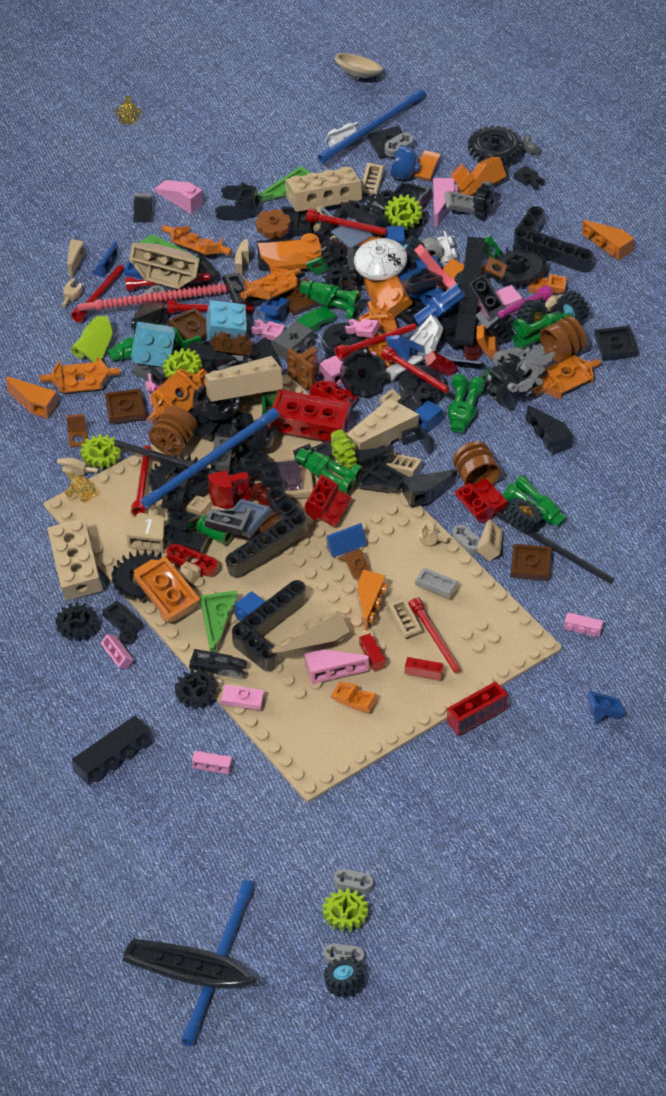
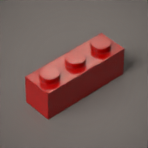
[424,350,457,376]
[359,633,386,671]
[404,657,444,680]

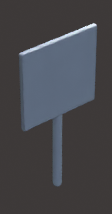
[321,207,373,247]
[417,353,483,364]

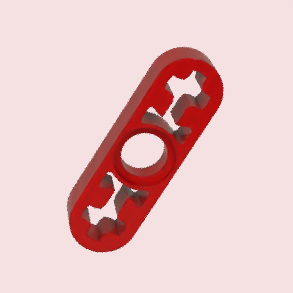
[166,544,218,576]

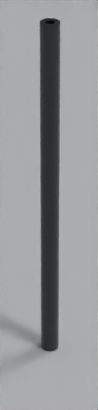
[114,440,255,488]
[494,511,614,584]

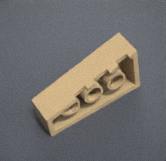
[346,398,419,452]

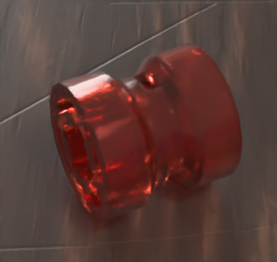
[463,336,481,361]
[250,482,269,507]

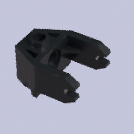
[214,182,260,220]

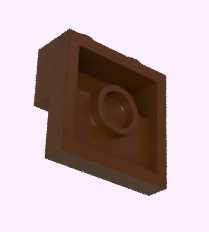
[209,331,253,355]

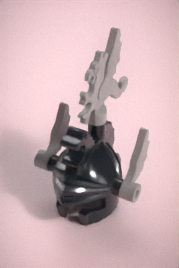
[482,345,555,410]

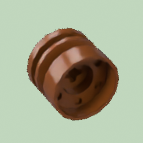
[540,316,587,363]
[148,406,197,455]
[452,441,501,486]

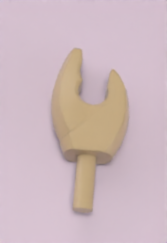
[61,278,83,307]
[545,294,562,314]
[57,458,98,476]

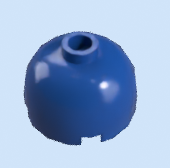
[390,145,420,180]

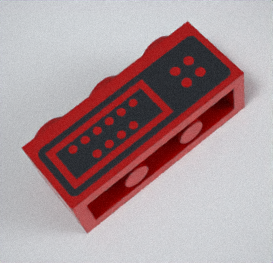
[446,681,508,736]

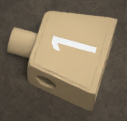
[127,508,165,552]

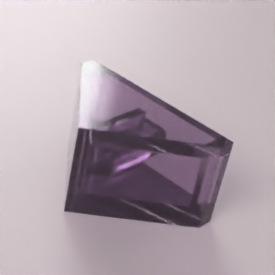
[276,459,301,491]

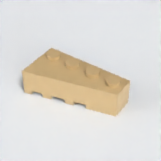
[205,356,283,402]

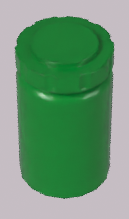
[196,514,233,545]

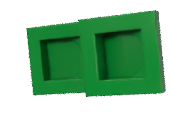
[296,306,336,331]

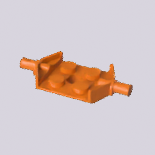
[162,225,232,256]
[241,267,301,300]
[358,301,397,369]
[531,355,601,399]
[40,357,120,393]
[147,369,207,423]

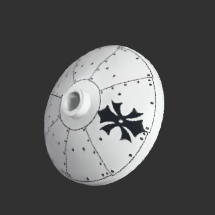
[354,238,407,280]

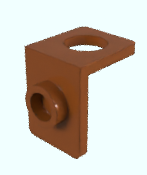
[481,257,507,278]
[66,414,87,448]
[337,548,371,579]

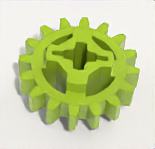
[385,194,423,230]
[162,348,203,379]
[331,430,357,469]
[80,434,121,470]
[322,888,368,932]

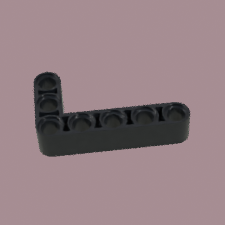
[513,206,594,273]
[225,487,308,577]
[232,580,306,671]

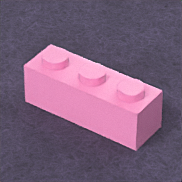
[564,612,603,638]
[101,634,134,669]
[192,751,232,775]

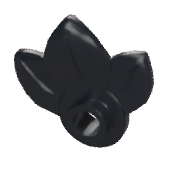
[365,190,396,215]

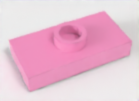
[221,685,264,710]

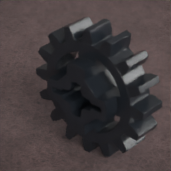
[473,181,495,219]
[320,237,348,273]
[321,263,358,301]
[55,602,98,641]
[175,668,218,709]

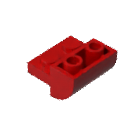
[309,380,358,406]
[208,471,250,509]
[305,475,352,528]
[454,478,508,523]

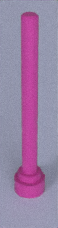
[498,285,553,318]

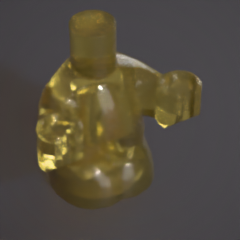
[115,96,141,124]
[65,471,96,502]

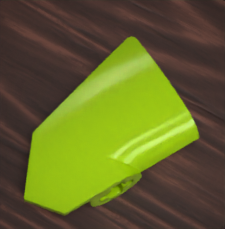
[70,316,113,362]

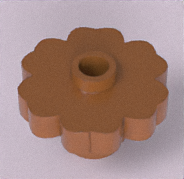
[255,209,291,240]

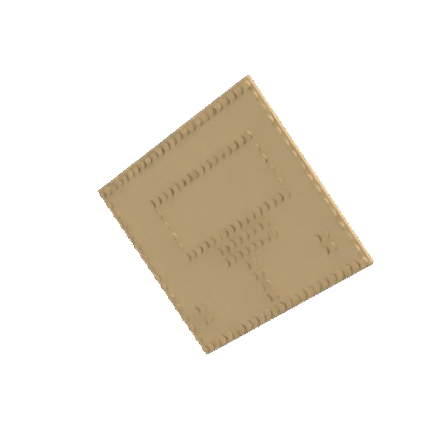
[44,374,561,802]

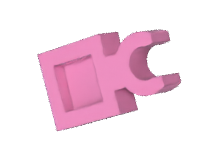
[345,319,380,338]
[252,320,285,341]

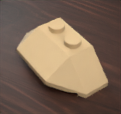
[129,242,200,289]

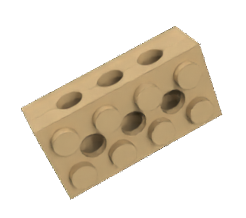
[285,167,362,212]
[47,518,103,601]

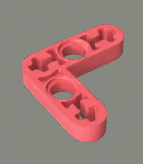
[414,244,457,290]

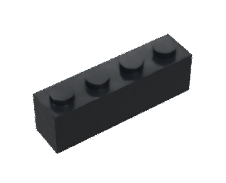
[72,715,152,786]

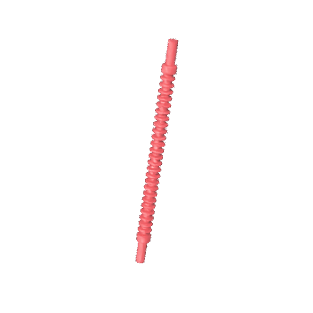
[77,281,251,311]

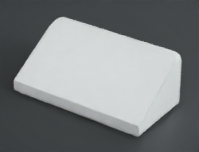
[385,355,423,382]

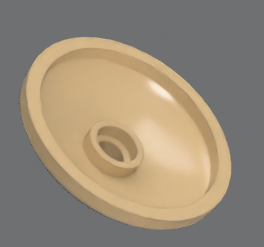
[334,53,383,79]

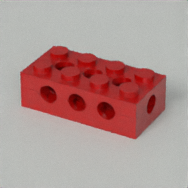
[270,389,351,442]

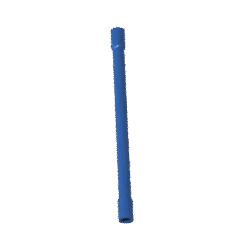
[317,88,426,164]
[141,408,280,509]
[181,880,255,1046]

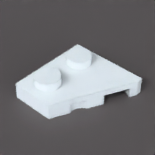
[410,315,443,364]

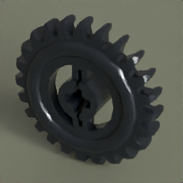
[468,125,523,166]
[490,244,547,287]
[149,453,209,503]
[111,549,172,602]

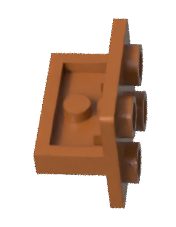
[287,346,318,391]

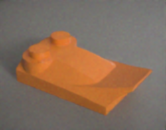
[258,233,322,271]
[364,275,413,317]
[134,556,200,622]

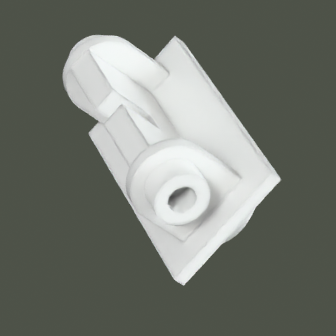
[325,122,358,147]
[437,231,458,265]

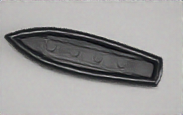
[123,939,257,988]

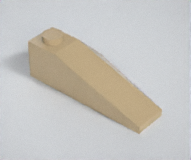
[271,611,349,653]

